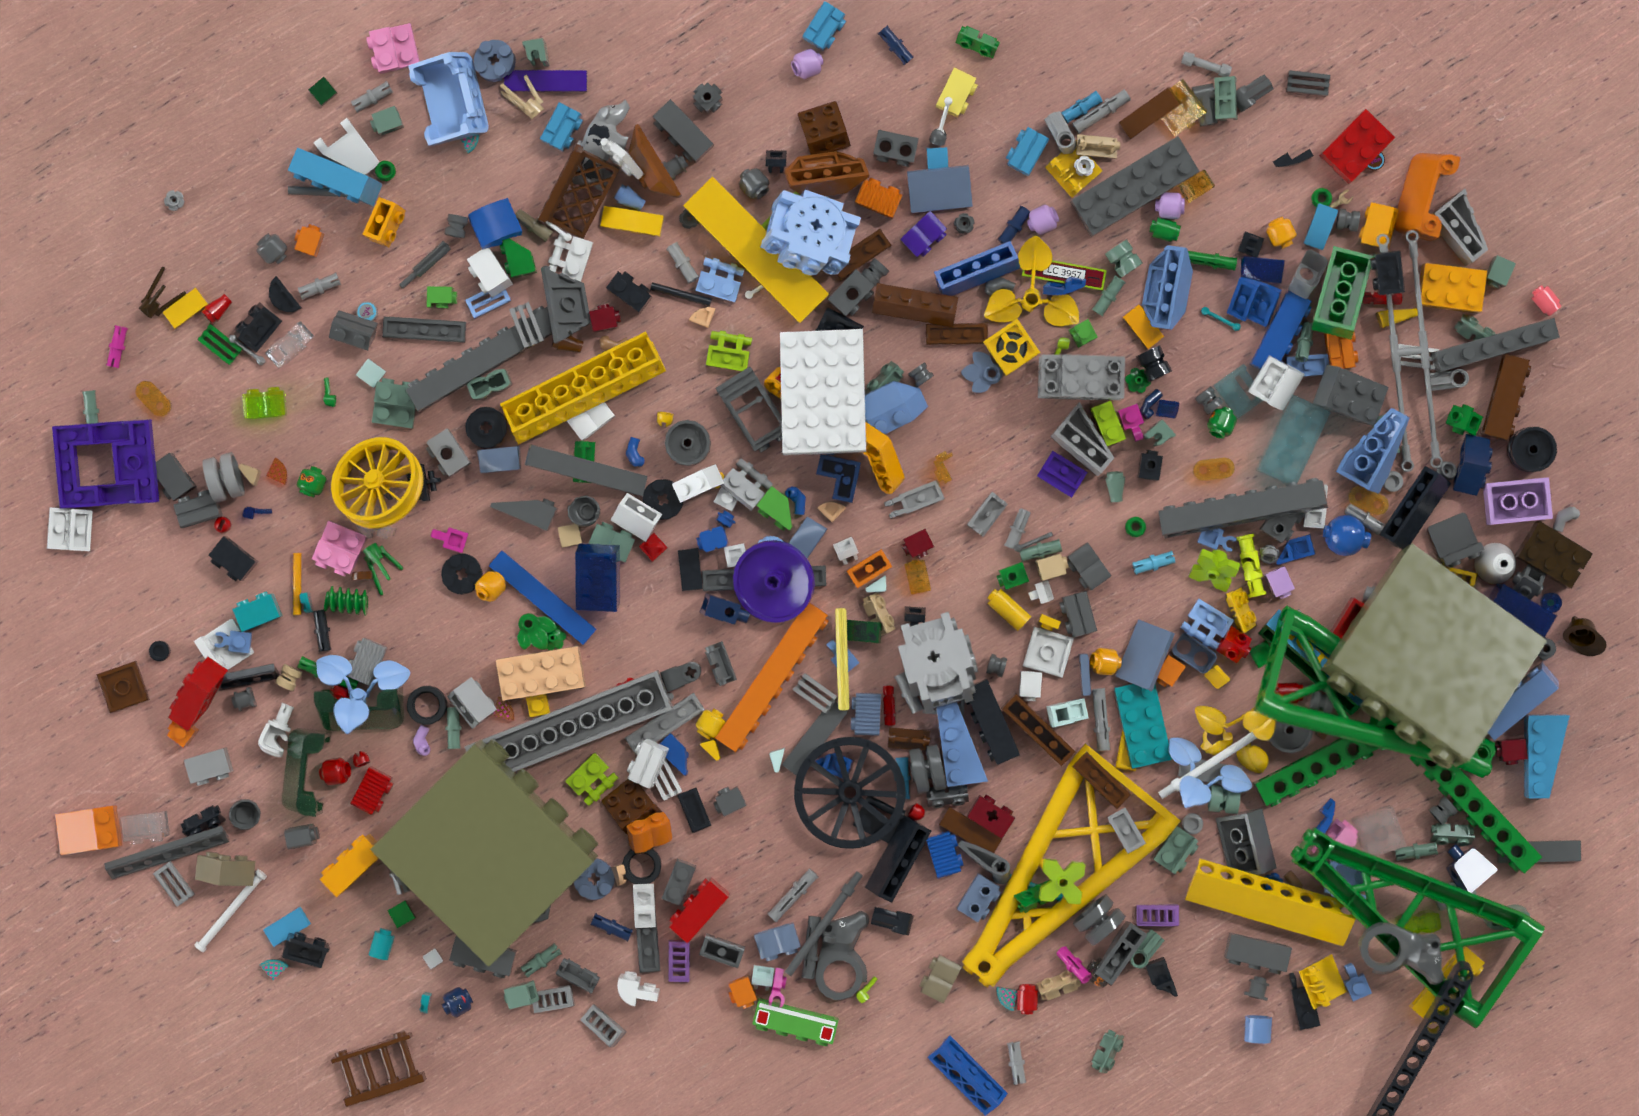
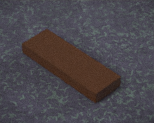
[1119,86,1181,139]
[836,229,892,280]
[926,323,988,345]
[1072,751,1131,809]
[939,807,1002,853]

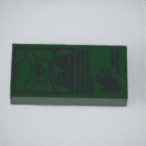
[847,620,882,643]

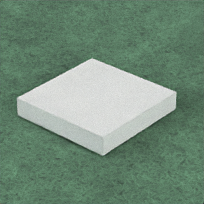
[1023,627,1074,678]

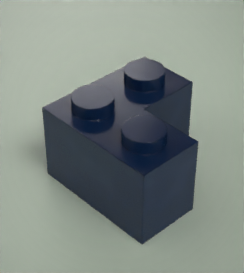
[1453,434,1493,496]
[816,454,861,503]

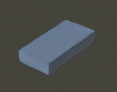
[1079,654,1091,696]

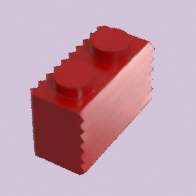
[350,766,394,815]

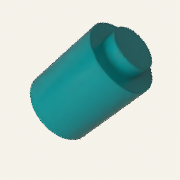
[368,928,395,960]

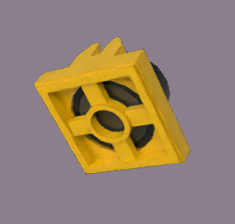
[983,319,1040,376]

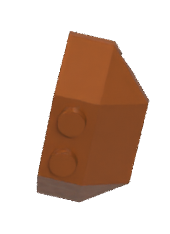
[628,124,682,198]
[785,151,869,196]

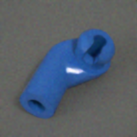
[626,437,645,467]

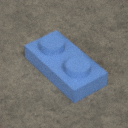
[1286,354,1329,377]

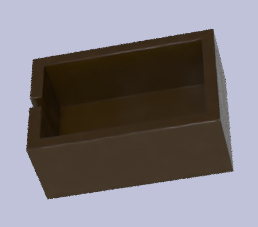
[1514,521,1593,589]

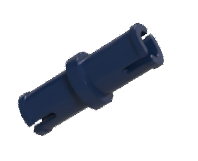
[878,25,914,65]
[997,205,1030,244]
[590,913,633,942]

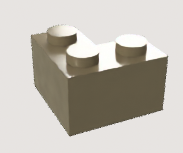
[195,852,256,886]

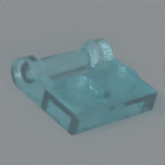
[1213,364,1263,419]

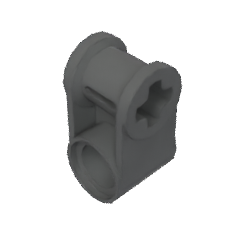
[660,662,701,692]

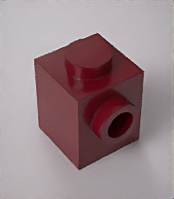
[589,304,621,333]
[901,529,934,560]
[1495,738,1528,765]

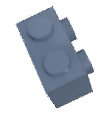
[957,873,1001,922]

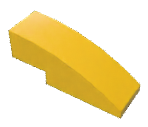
[600,206,664,237]

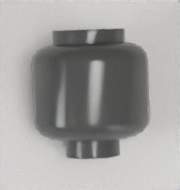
[739,168,769,199]
[256,233,287,264]

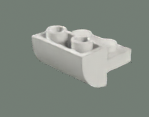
[1248,355,1305,410]
[618,971,660,1006]

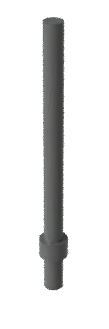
[785,871,863,976]

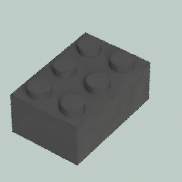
[1313,365,1389,426]

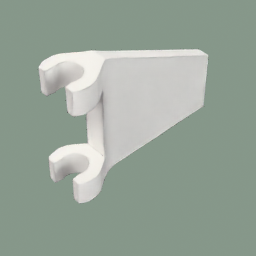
[314,118,379,175]

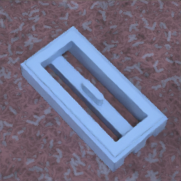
[465,289,511,319]

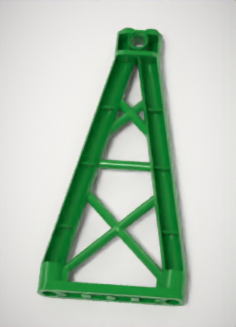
[1255,606,1496,778]
[1290,827,1545,1028]

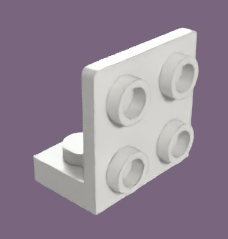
[194,619,254,670]

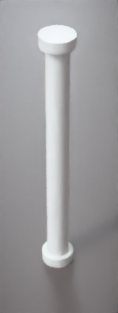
[194,869,267,953]

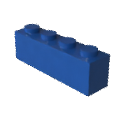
[934,241,1020,296]
[1249,290,1312,370]

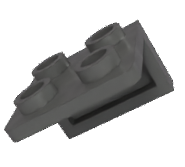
[1428,513,1485,568]

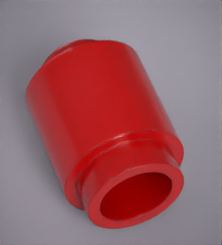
[1275,683,1304,703]
[1017,984,1038,1015]

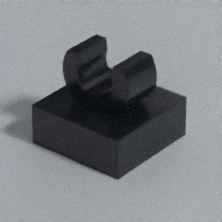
[766,150,787,173]
[1238,231,1265,258]
[904,606,926,626]

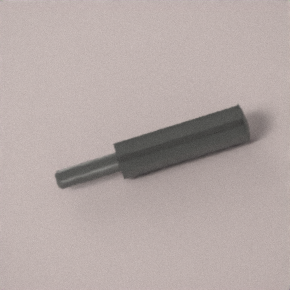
[400,241,451,288]

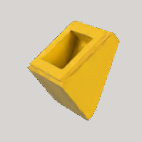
[1204,665,1230,689]
[700,739,721,761]

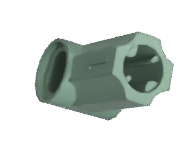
[1129,929,1165,969]

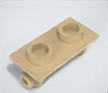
[1076,134,1120,159]
[862,592,895,636]
[1036,971,1081,1001]

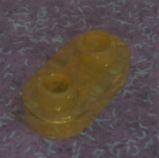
[135,381,172,417]
[1193,458,1235,481]
[1348,486,1389,515]

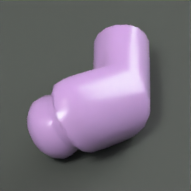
[413,724,430,756]

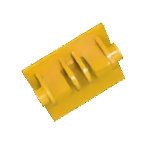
[1045,140,1103,198]
[1225,587,1257,633]
[1299,954,1347,1009]

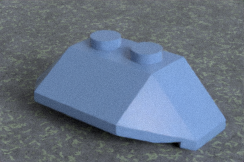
[1142,245,1193,330]
[865,381,928,434]

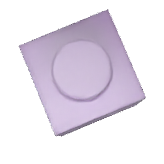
[1264,566,1295,599]

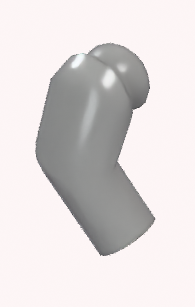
[1553,507,1580,532]

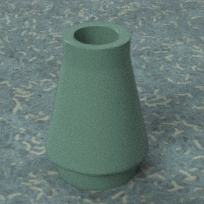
[1105,471,1125,502]

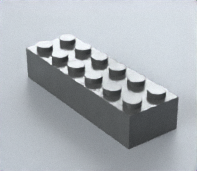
[1070,136,1200,237]

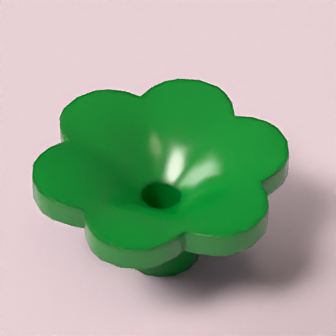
[1125,368,1151,393]
[547,625,566,650]

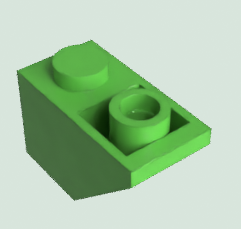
[757,486,792,531]

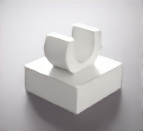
[833,537,859,565]
[1029,580,1054,604]

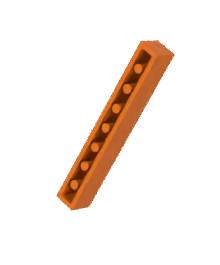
[715,603,829,752]

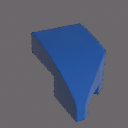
[1043,277,1086,295]
[1276,534,1316,565]
[660,733,689,776]
[815,753,854,778]
[1316,798,1335,834]

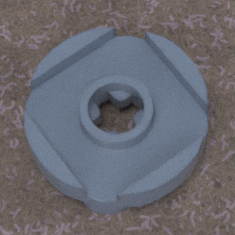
[474,40,516,82]
[574,858,615,900]

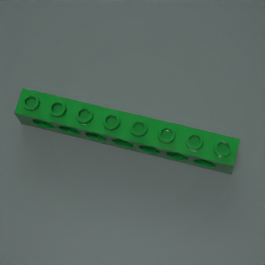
[1253,716,1398,807]
[1409,756,1542,874]

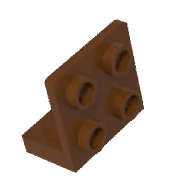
[797,101,851,155]
[601,779,662,835]

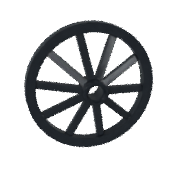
[794,737,906,849]

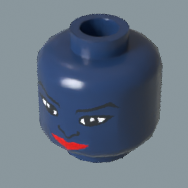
[441,987,473,1018]

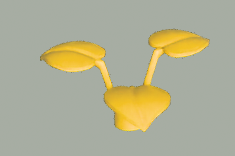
[984,236,1079,326]
[1195,706,1276,773]

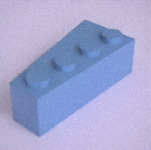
[1488,662,1559,741]
[936,702,988,787]

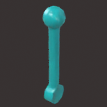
[1201,307,1241,331]

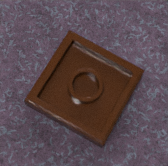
[96,661,150,713]

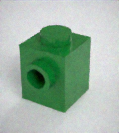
[996,562,1029,590]

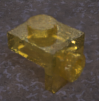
[1178,169,1215,203]
[933,451,953,484]
[904,560,931,595]

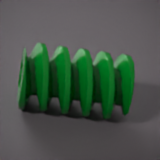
[324,586,369,616]

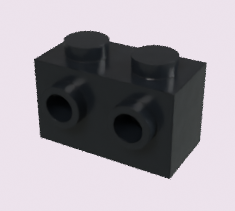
[606,271,653,314]
[208,536,259,581]

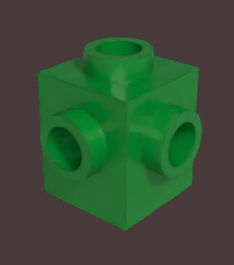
[1445,404,1483,436]

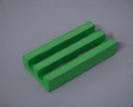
[197,324,243,365]

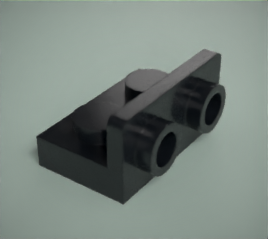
[1370,250,1405,295]
[234,302,282,353]

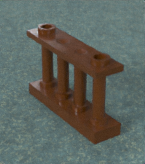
[331,1030,427,1107]

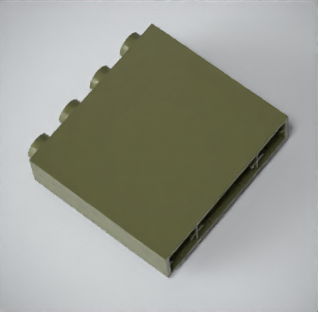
[1321,544,1547,769]
[370,739,598,967]

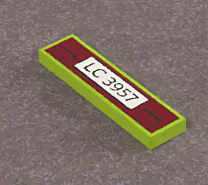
[1022,260,1107,291]

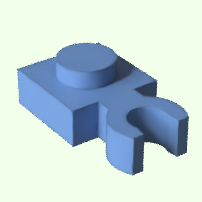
[1197,528,1236,552]
[214,631,252,653]

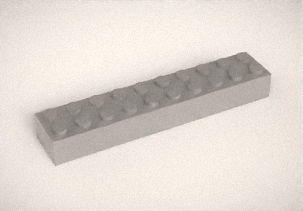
[465,670,673,772]

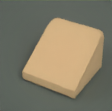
[238,464,261,486]

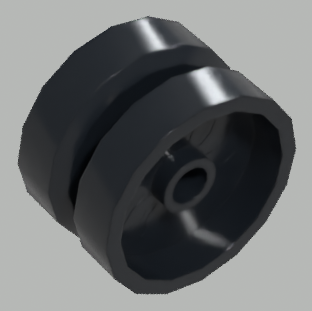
[1507,427,1557,472]

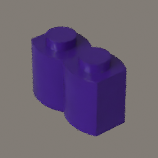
[900,211,947,257]

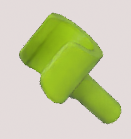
[1054,337,1070,355]
[856,976,878,1003]

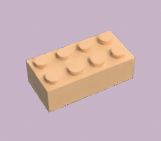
[496,646,586,701]

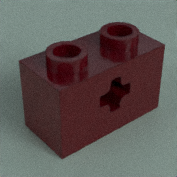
[967,794,1015,839]

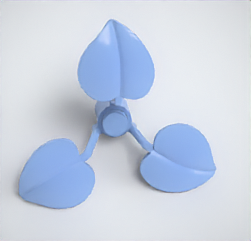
[316,655,411,735]
[1168,738,1252,808]

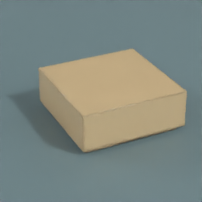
[558,524,582,548]

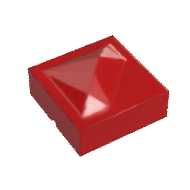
[639,533,668,562]

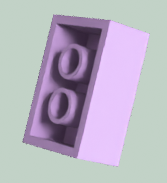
[1483,477,1553,525]

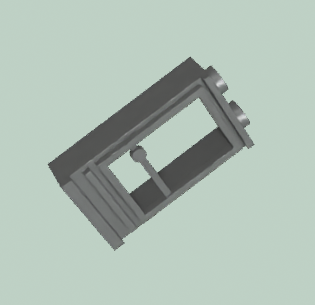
[715,367,782,453]

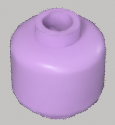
[791,49,823,79]
[1155,192,1185,219]
[1027,204,1059,235]

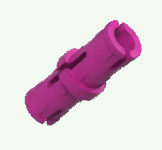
[106,325,128,368]
[1056,946,1092,984]

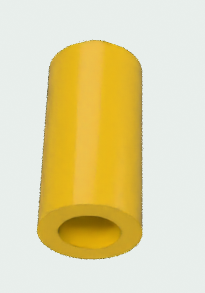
[987,589,1031,631]

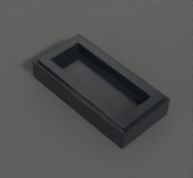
[678,548,703,591]
[677,787,712,833]

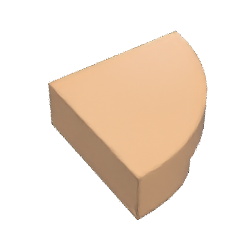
[689,307,716,328]
[818,502,846,522]
[611,864,626,886]

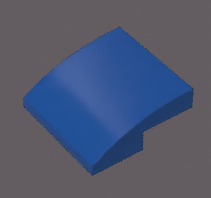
[468,198,522,250]
[1227,277,1282,327]

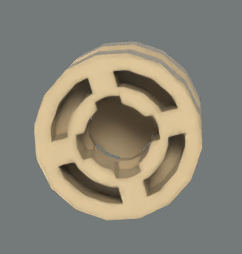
[275,664,302,691]

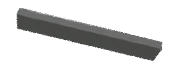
[525,445,648,496]
[702,565,826,591]
[104,826,229,879]

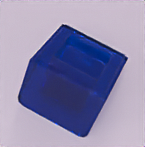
[1156,400,1180,418]

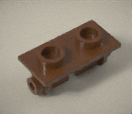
[887,727,930,751]

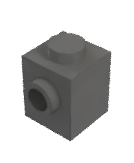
[714,786,747,816]

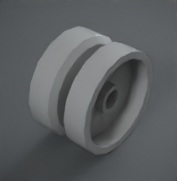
[203,452,245,503]

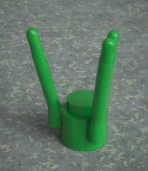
[363,543,403,596]

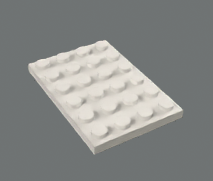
[780,329,866,455]

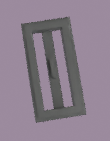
[1286,70,1331,96]

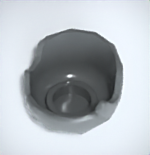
[567,496,600,527]
[229,799,261,830]

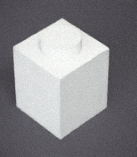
[1019,671,1042,701]

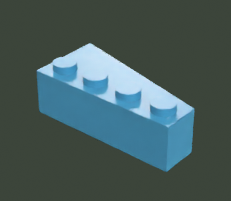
[288,147,383,207]
[1524,714,1570,798]

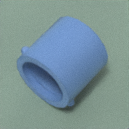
[1244,1015,1272,1044]

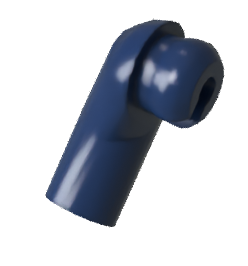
[1140,389,1163,419]

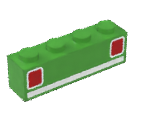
[753,998,839,1046]

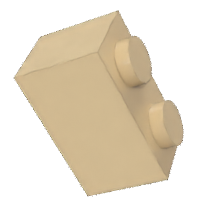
[1035,554,1069,581]

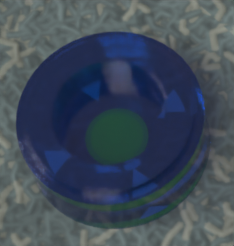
[1540,592,1562,613]

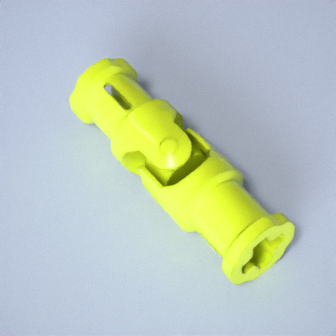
[1236,533,1267,598]

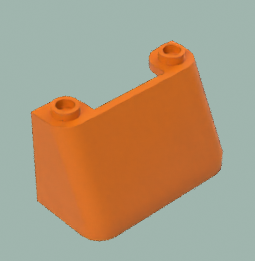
[1395,153,1461,242]

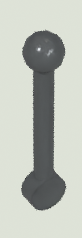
[1014,532,1053,552]

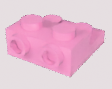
[366,23,420,74]
[312,521,367,576]
[1311,819,1359,861]

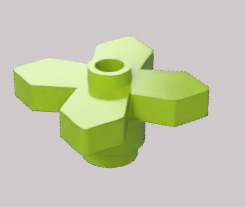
[1189,549,1240,592]
[1039,859,1085,904]

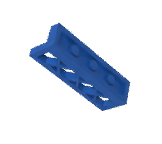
[927,1035,1008,1116]

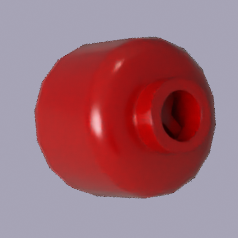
[319,758,351,786]

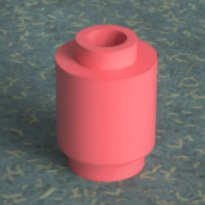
[1531,285,1561,316]

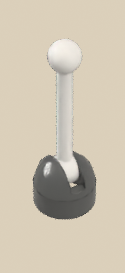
[929,97,953,146]

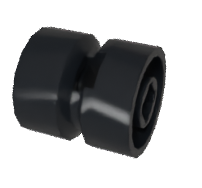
[1136,345,1172,382]

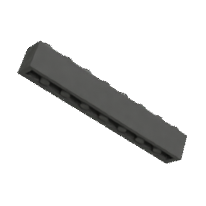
[406,306,552,413]
[1158,478,1328,539]

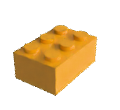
[1416,263,1487,313]
[319,834,379,898]

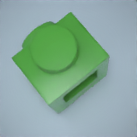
[427,286,457,308]
[1069,319,1098,348]

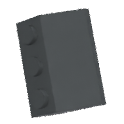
[1216,808,1277,878]

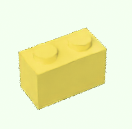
[936,68,978,118]

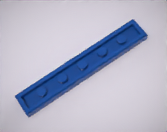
[489,550,597,645]

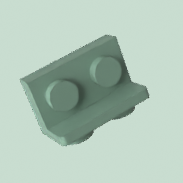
[1153,826,1199,874]

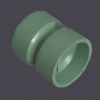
[1105,239,1143,278]
[1208,785,1241,814]

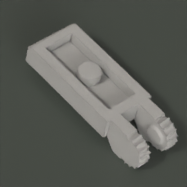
[884,480,945,519]

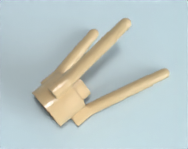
[500,75,544,119]

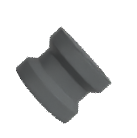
[908,362,934,387]
[986,654,1008,678]

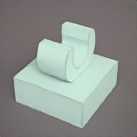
[751,965,774,991]

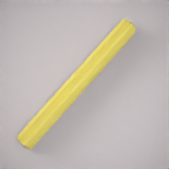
[835,608,849,710]

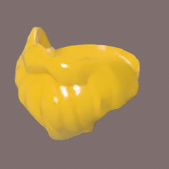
[1200,729,1233,756]

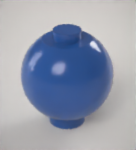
[1323,515,1371,556]

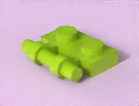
[706,330,752,372]
[565,753,619,806]

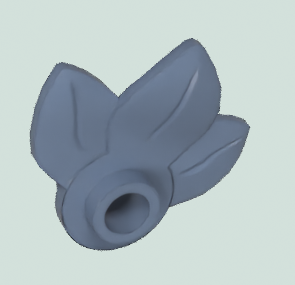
[961,351,1002,393]

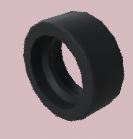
[407,686,447,725]
[622,848,662,884]

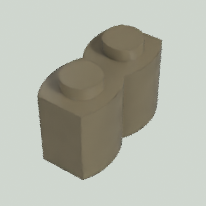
[919,954,962,1003]

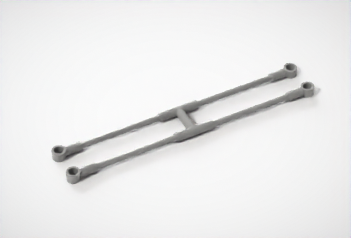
[1376,230,1443,472]

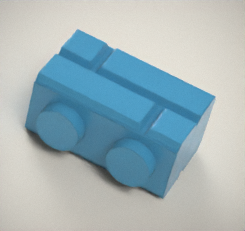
[802,1,846,51]
[540,102,583,152]
[1006,127,1049,176]

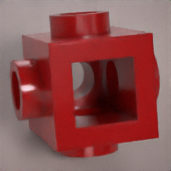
[1216,626,1252,663]

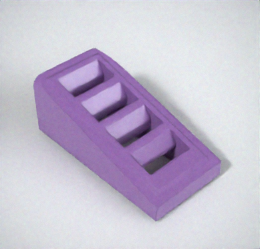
[1136,904,1179,926]
[669,940,690,982]

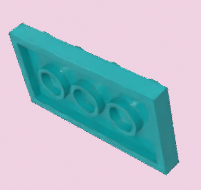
[1114,683,1172,769]

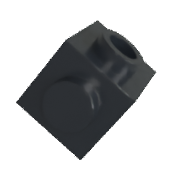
[1137,450,1163,481]

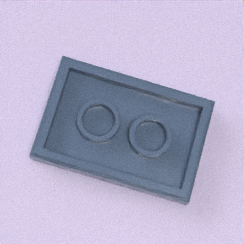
[907,165,973,213]
[1115,619,1175,691]

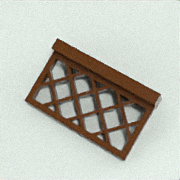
[538,143,620,239]

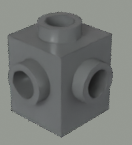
[693,82,723,114]
[1512,564,1546,602]

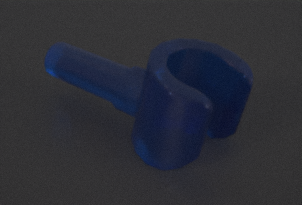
[242,507,272,519]

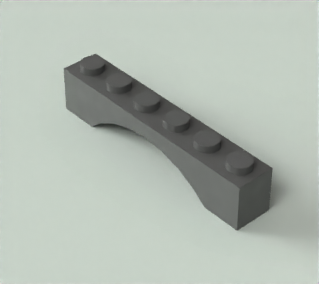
[1431,318,1560,372]

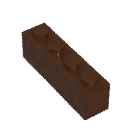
[872,283,958,327]
[1481,354,1531,441]
[1001,693,1076,767]

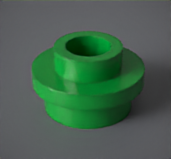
[375,161,396,181]
[1311,188,1332,208]
[1125,517,1146,537]

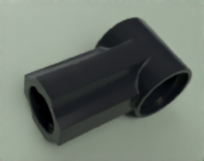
[871,907,914,936]

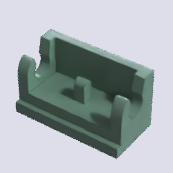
[522,38,550,67]
[1214,76,1238,121]
[1143,419,1176,446]

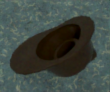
[1563,616,1607,656]

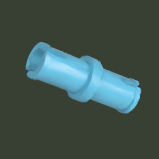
[1132,551,1175,575]

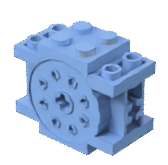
[760,190,861,275]

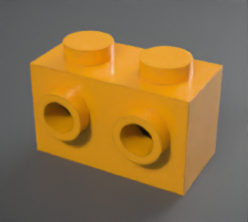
[362,197,406,248]
[1359,202,1399,250]

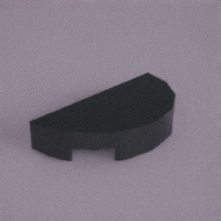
[269,276,302,313]

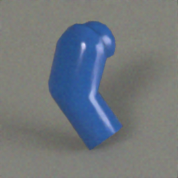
[785,486,806,515]

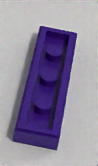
[504,70,587,92]

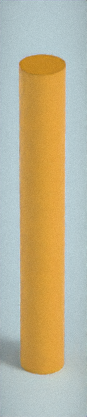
[293,553,302,615]

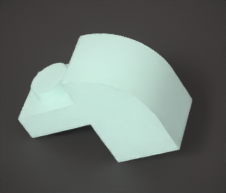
[1046,698,1089,727]

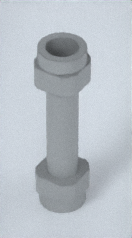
[1181,52,1232,77]

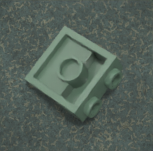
[372,378,416,429]

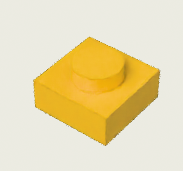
[1038,614,1061,631]
[526,693,550,717]

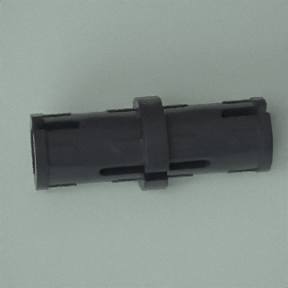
[312,609,332,652]

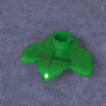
[517,613,557,650]

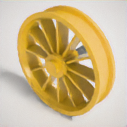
[331,437,423,529]

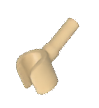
[1328,189,1354,208]

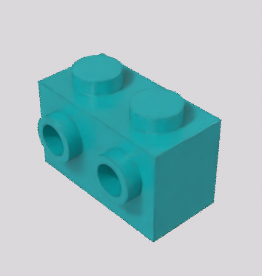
[232,591,283,632]

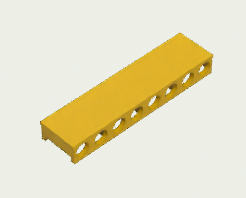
[683,176,829,323]
[500,331,666,445]
[1185,858,1356,946]

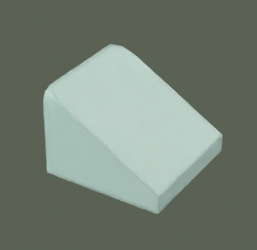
[356,359,386,388]
[865,575,886,592]
[769,748,785,773]

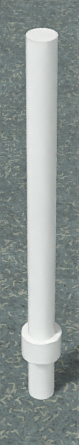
[1158,732,1257,799]

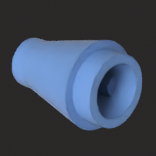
[614,184,646,211]

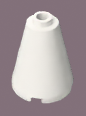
[1474,543,1516,584]

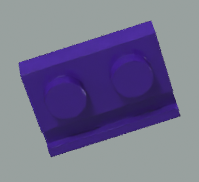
[1037,451,1088,498]

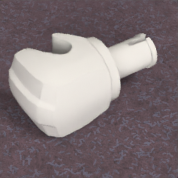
[258,703,294,757]

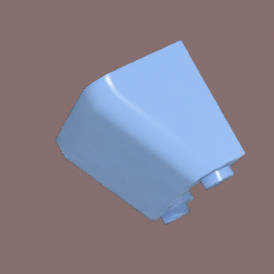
[408,52,489,146]

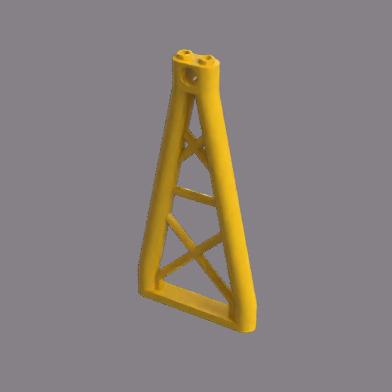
[962,744,1181,988]

